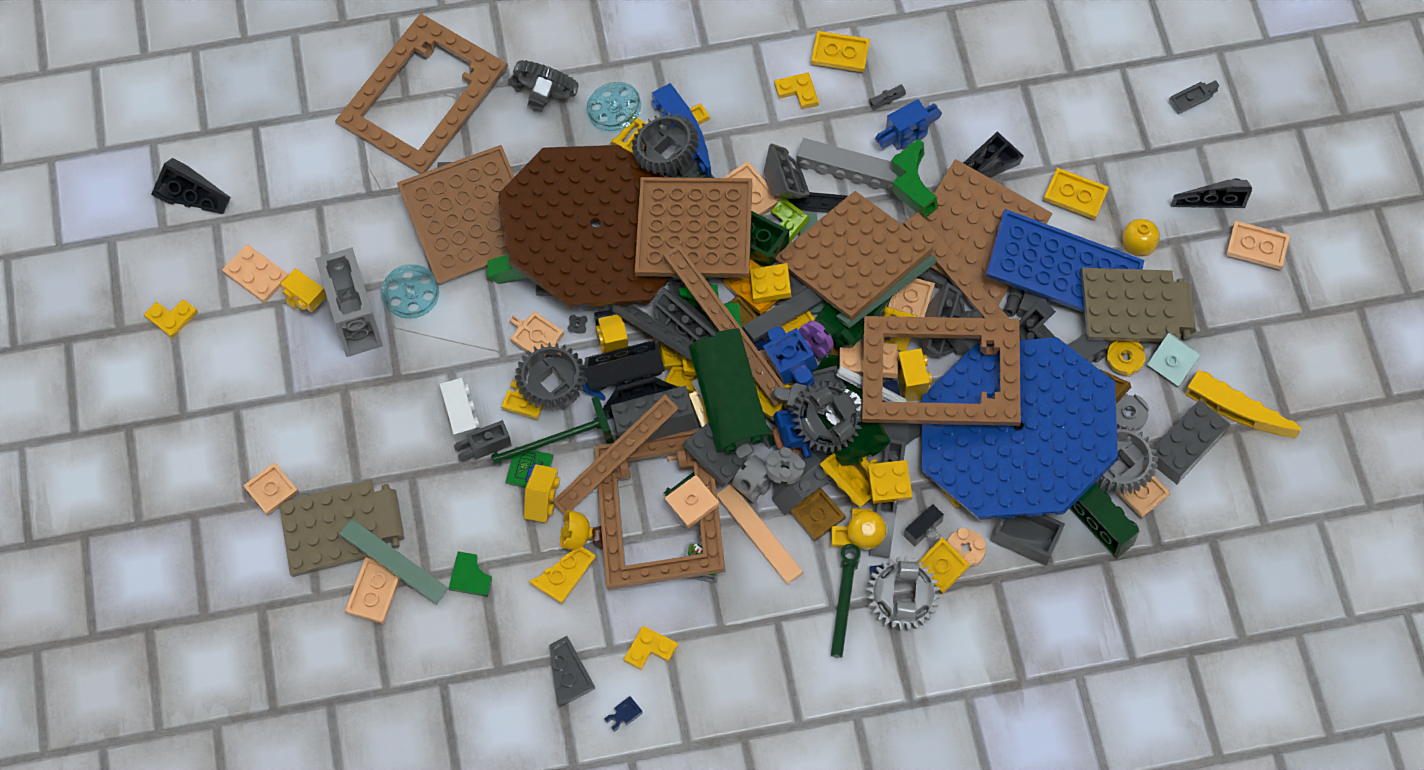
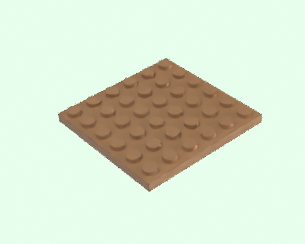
[397,144,515,285]
[925,159,1053,305]
[635,177,752,278]
[775,191,934,321]

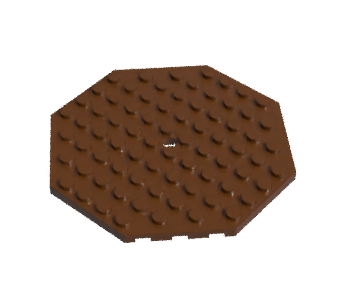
[498,145,672,308]

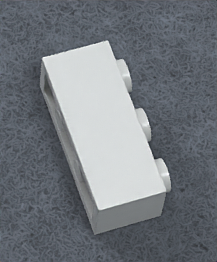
[440,378,480,442]

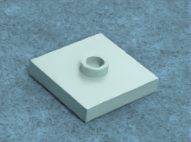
[1147,333,1201,387]

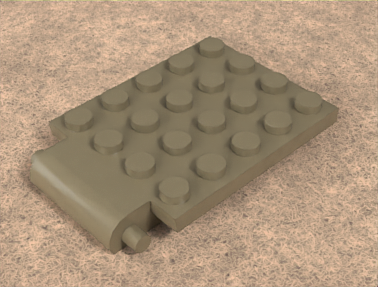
[1081,268,1196,342]
[279,480,405,577]

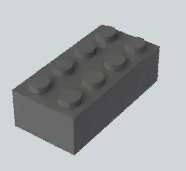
[611,385,697,442]
[1153,399,1230,485]

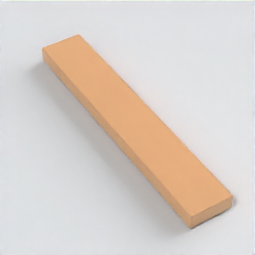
[717,483,803,585]

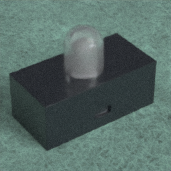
[904,504,944,547]

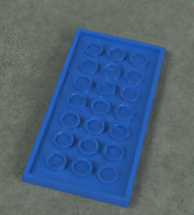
[985,209,1145,313]

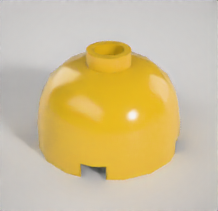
[1122,218,1160,256]
[560,510,593,550]
[847,510,887,550]

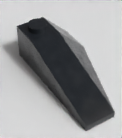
[151,158,231,214]
[1171,178,1252,208]

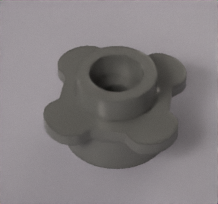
[508,74,526,92]
[568,315,588,334]

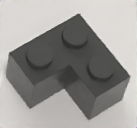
[1019,298,1056,340]

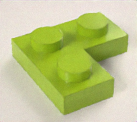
[771,198,810,247]

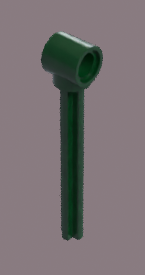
[831,543,861,658]

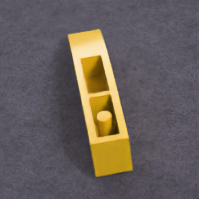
[1185,370,1302,438]

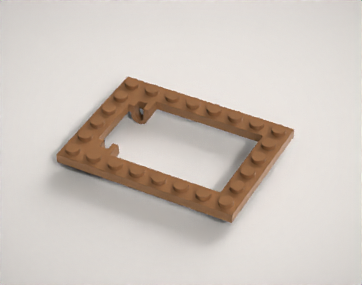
[335,13,508,174]
[862,316,1021,426]
[594,430,726,590]

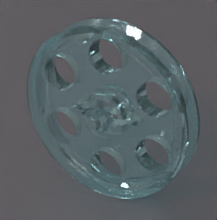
[587,82,642,131]
[382,265,439,318]

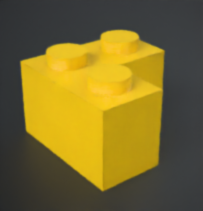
[280,268,327,313]
[596,314,628,353]
[524,464,561,523]

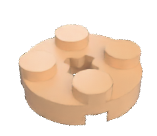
[948,528,986,567]

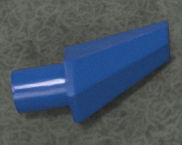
[583,382,606,401]

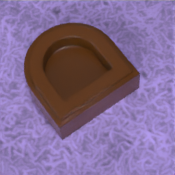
[592,526,603,549]

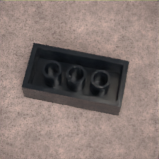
[584,339,665,391]

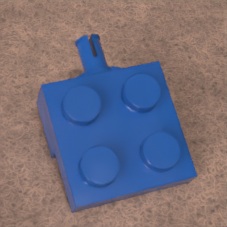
[773,410,824,459]

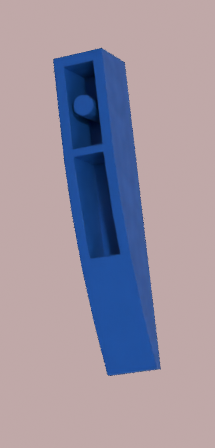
[651,83,712,178]

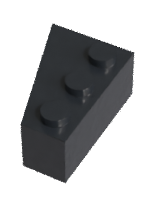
[963,131,1024,178]

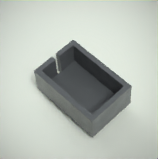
[992,514,1065,565]

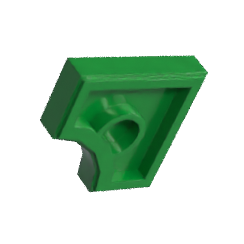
[449,551,492,597]

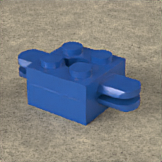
[875,99,942,150]
[763,326,818,386]

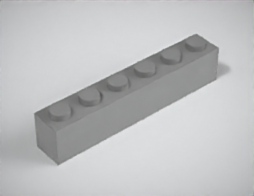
[796,138,899,193]

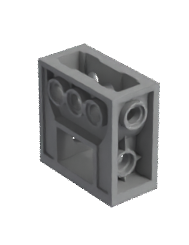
[315,247,383,357]

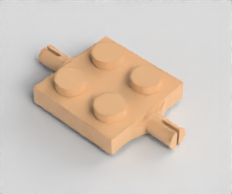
[510,311,564,357]

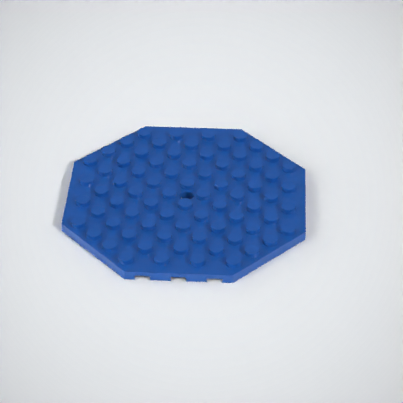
[922,337,1118,520]

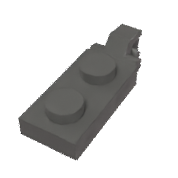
[1169,80,1220,114]

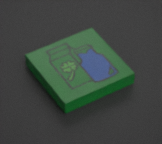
[506,447,554,488]

